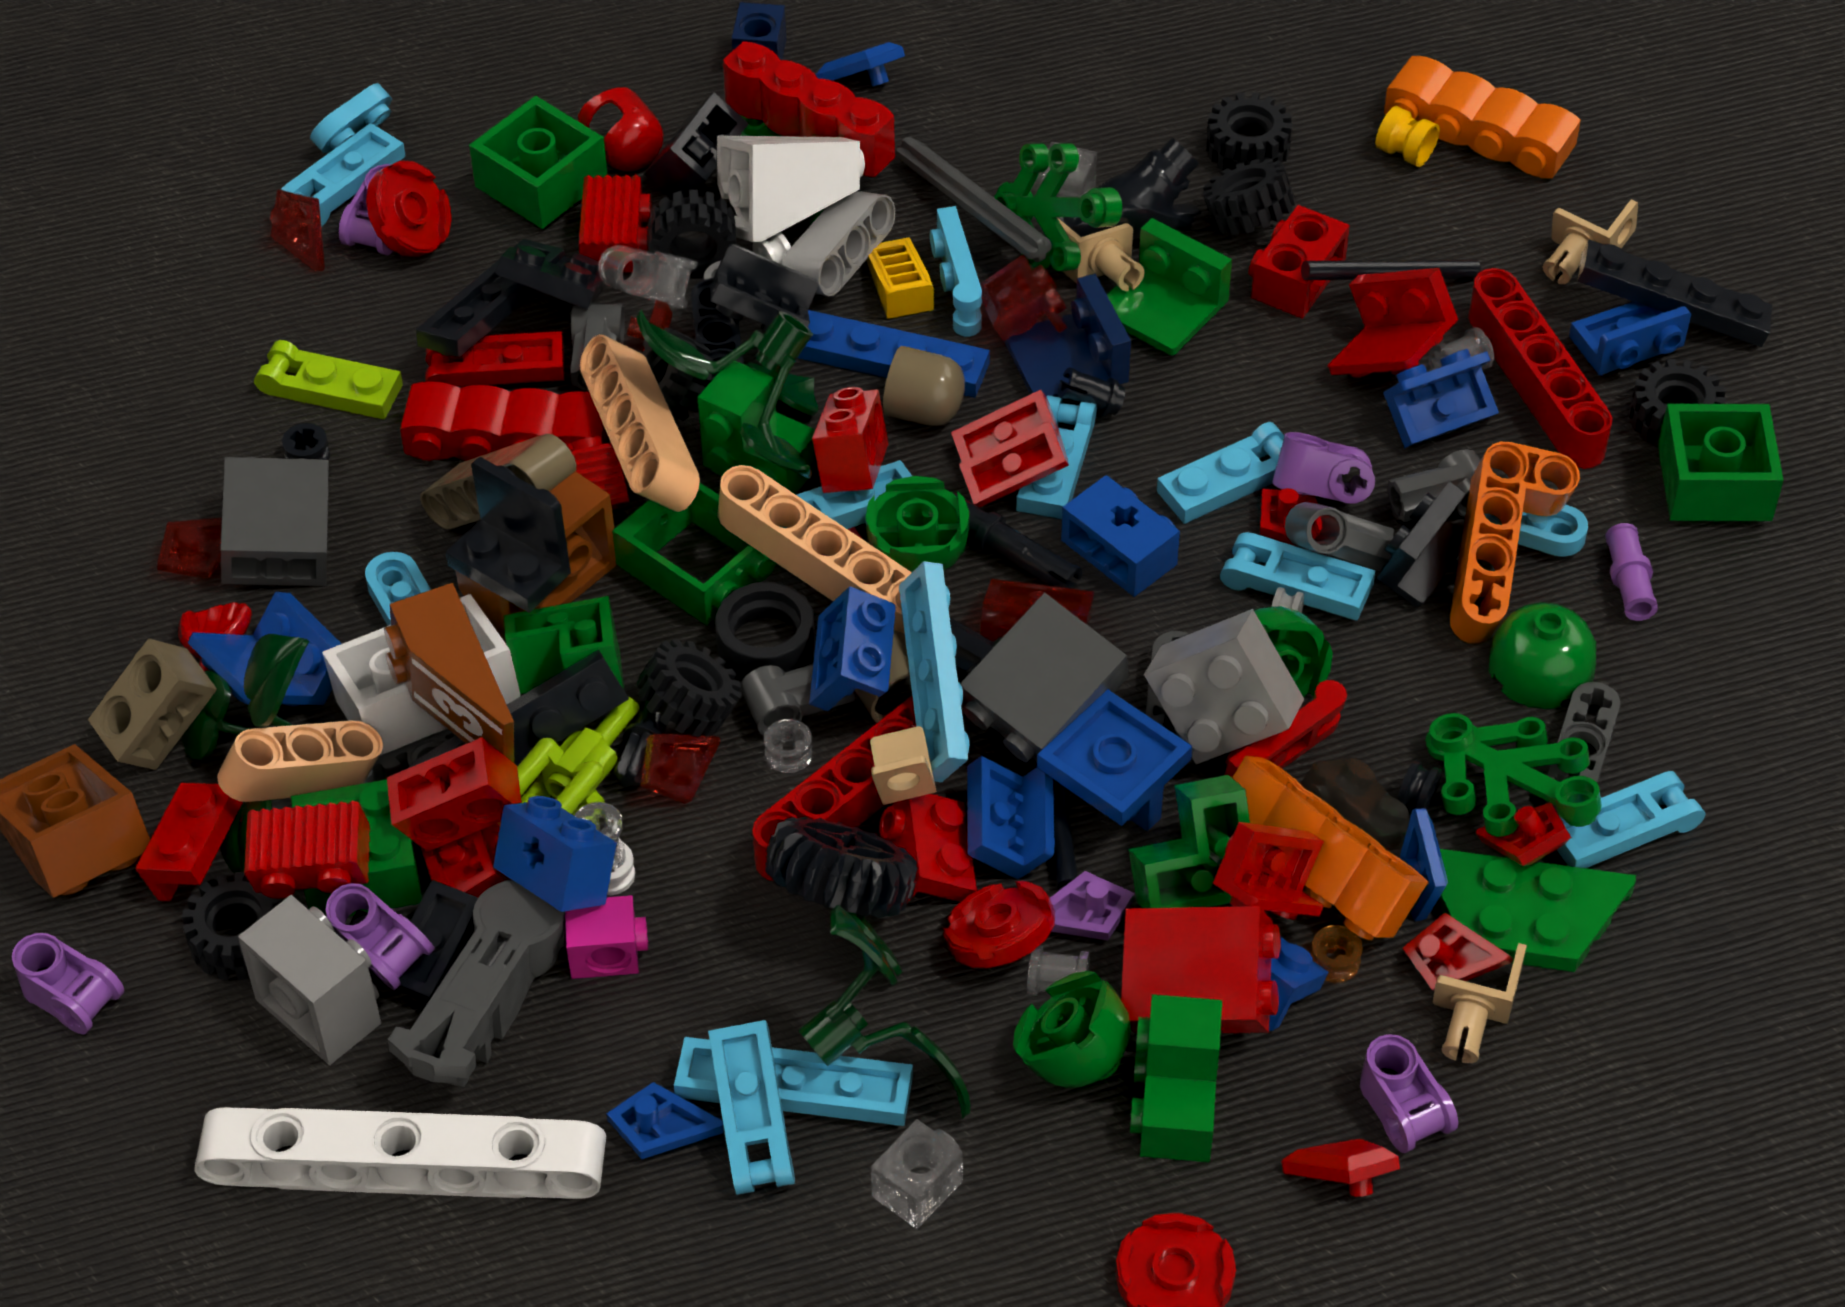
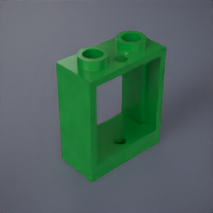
[612,483,776,626]

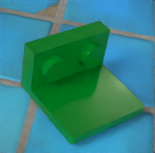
[1107,218,1232,355]

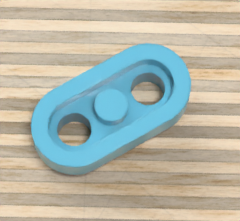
[310,83,392,153]
[1485,505,1588,557]
[365,552,431,626]

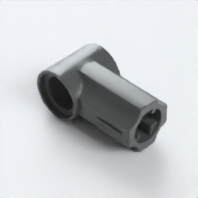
[570,304,625,392]
[1387,449,1481,523]
[1285,502,1394,571]
[740,664,855,737]

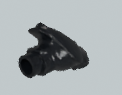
[1057,138,1201,241]

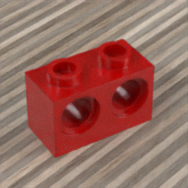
[1248,205,1350,319]
[812,387,889,493]
[387,737,522,852]

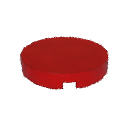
[366,161,452,257]
[944,881,1055,968]
[1115,1213,1236,1307]

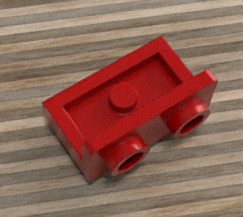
[135,783,243,901]
[879,794,977,903]
[1213,822,1324,920]

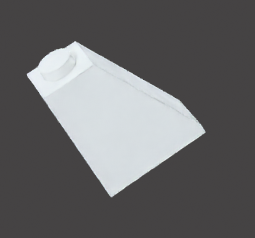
[717,136,865,242]

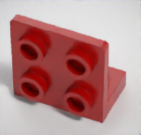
[1327,268,1458,378]

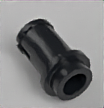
[1058,367,1125,417]

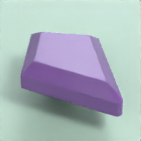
[1050,871,1134,940]

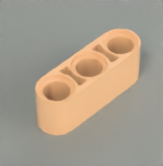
[217,720,383,802]

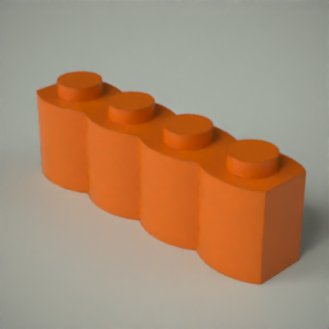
[1384,56,1581,178]
[1232,756,1428,940]

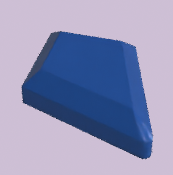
[815,42,905,87]
[1399,808,1448,921]
[606,1082,724,1159]

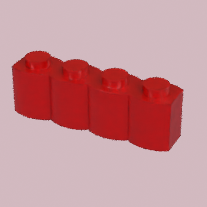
[723,41,895,177]
[400,382,609,461]

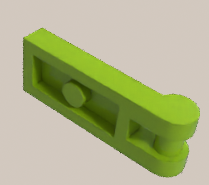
[254,340,403,420]

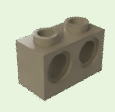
[88,638,217,770]

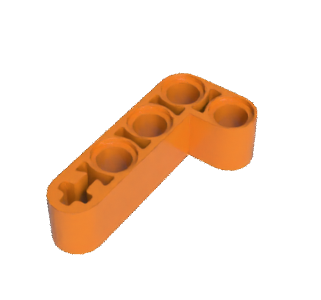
[1450,441,1580,644]

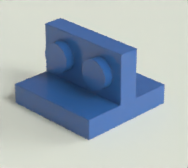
[1037,689,1192,831]

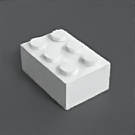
[322,594,521,755]

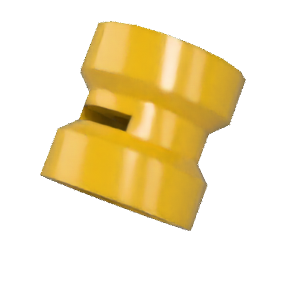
[1375,106,1440,167]

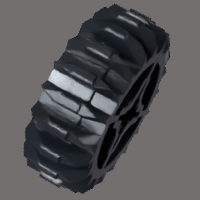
[765,816,918,918]

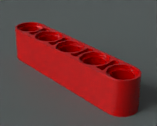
[1468,268,1613,469]
[752,696,916,881]

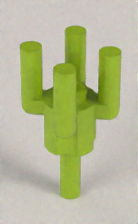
[517,696,640,823]

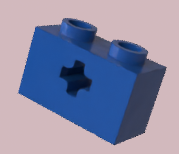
[1061,475,1180,597]
[493,796,617,912]

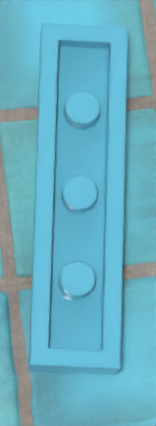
[899,561,970,782]
[674,1037,913,1126]

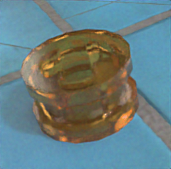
[1311,925,1363,983]

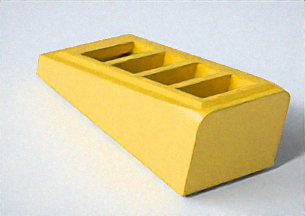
[866,237,934,319]

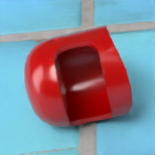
[578,87,664,172]

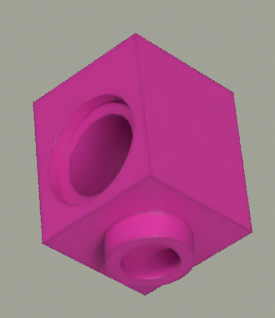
[565,895,648,979]

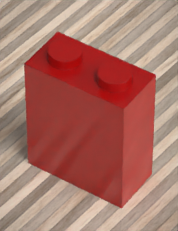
[1121,906,1281,1034]

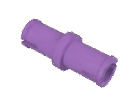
[1605,523,1658,621]

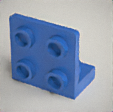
[188,592,342,707]

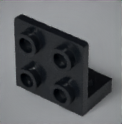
[446,457,571,613]

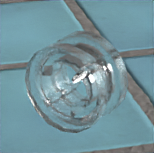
[764,719,812,773]

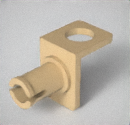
[1543,199,1638,284]
[1057,218,1144,291]
[870,726,937,805]
[1433,943,1527,1063]

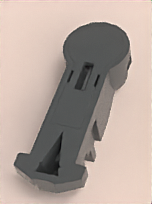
[388,880,565,1087]

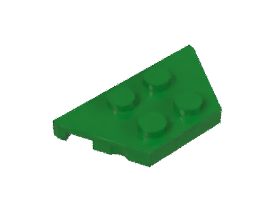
[1436,849,1636,972]

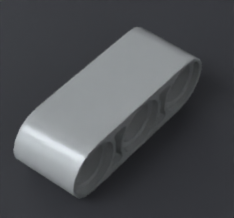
[782,191,895,296]

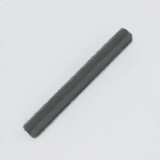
[896,136,1052,262]

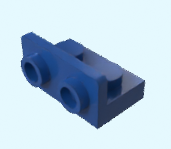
[809,586,896,711]

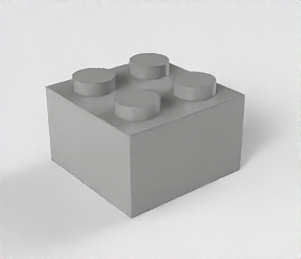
[1144,609,1304,764]
[238,895,381,1066]

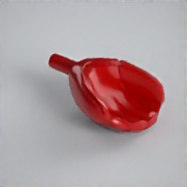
[178,602,252,671]

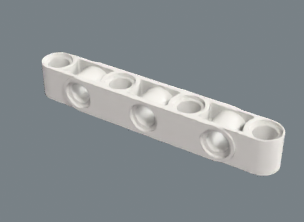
[194,1107,606,1199]

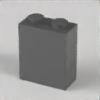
[221,457,329,586]
[960,592,1129,763]

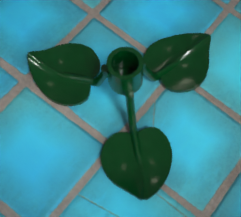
[637,309,819,479]
[183,634,310,882]
[798,905,971,1119]

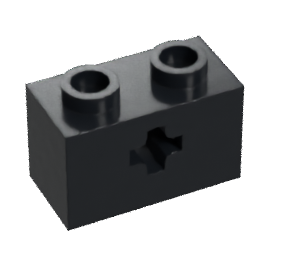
[643,92,749,200]

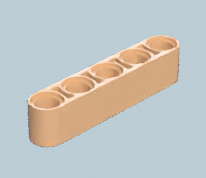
[580,334,700,512]
[718,465,912,634]

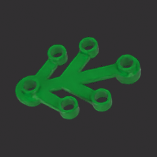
[994,143,1122,271]
[1426,713,1602,837]

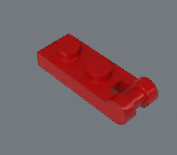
[425,331,564,387]
[1225,680,1347,778]

